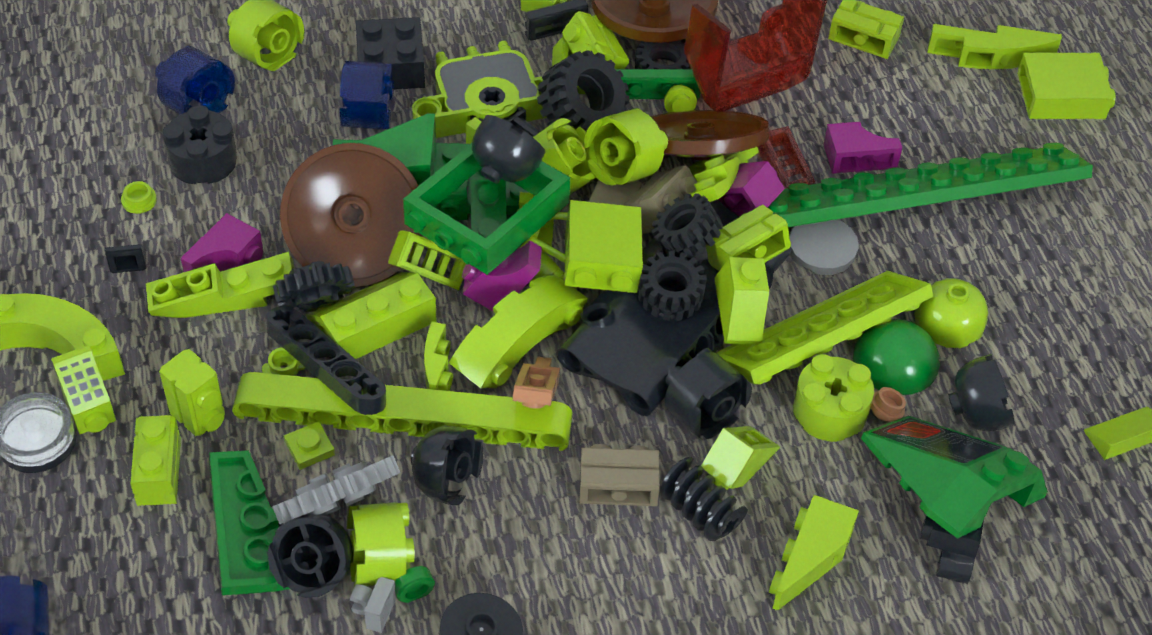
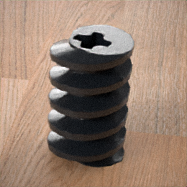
[660,457,748,541]

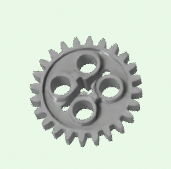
[272,455,401,524]

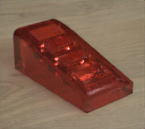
[758,126,815,189]

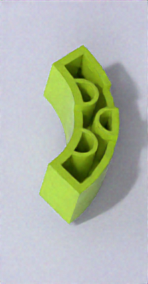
[449,275,588,388]
[0,293,125,381]

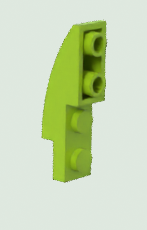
[927,24,1062,69]
[146,252,295,318]

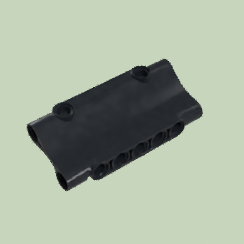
[556,199,791,416]

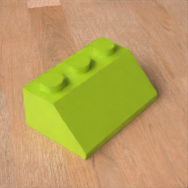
[306,272,437,359]

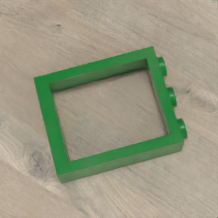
[403,143,570,275]

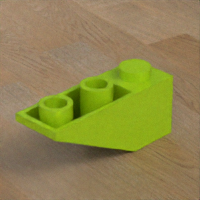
[769,495,859,610]

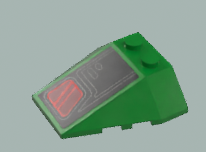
[861,415,1048,539]

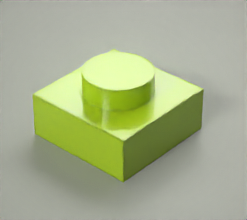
[284,421,335,470]

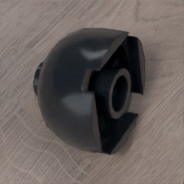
[472,115,546,184]
[948,354,1015,432]
[411,426,483,505]
[267,514,353,598]

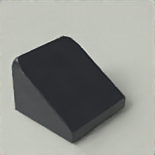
[105,244,146,273]

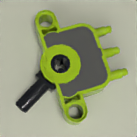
[412,41,547,138]

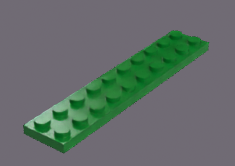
[767,143,1093,227]

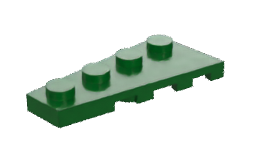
[209,450,290,596]

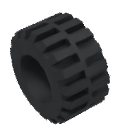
[537,50,629,132]

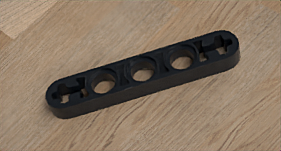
[266,306,386,415]

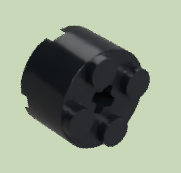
[163,105,237,185]
[665,348,752,439]

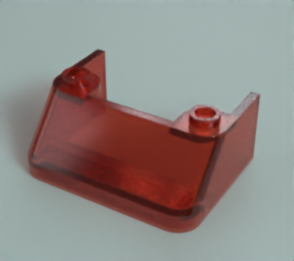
[684,0,827,112]

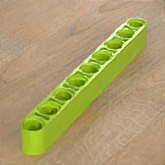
[232,372,573,451]

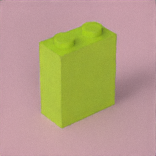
[1017,53,1116,119]
[565,200,643,293]

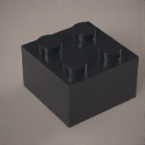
[355,17,425,92]

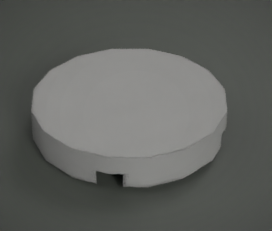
[790,219,859,275]

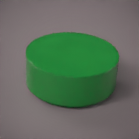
[395,566,435,603]

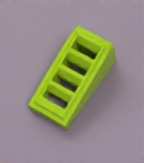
[388,230,466,290]

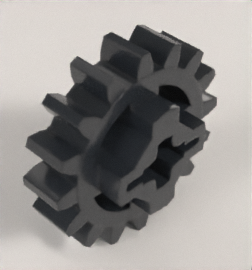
[273,261,355,312]

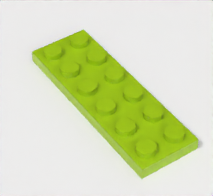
[716,271,934,384]

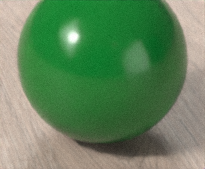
[853,319,940,395]

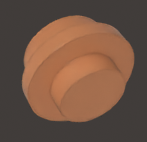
[870,387,906,422]

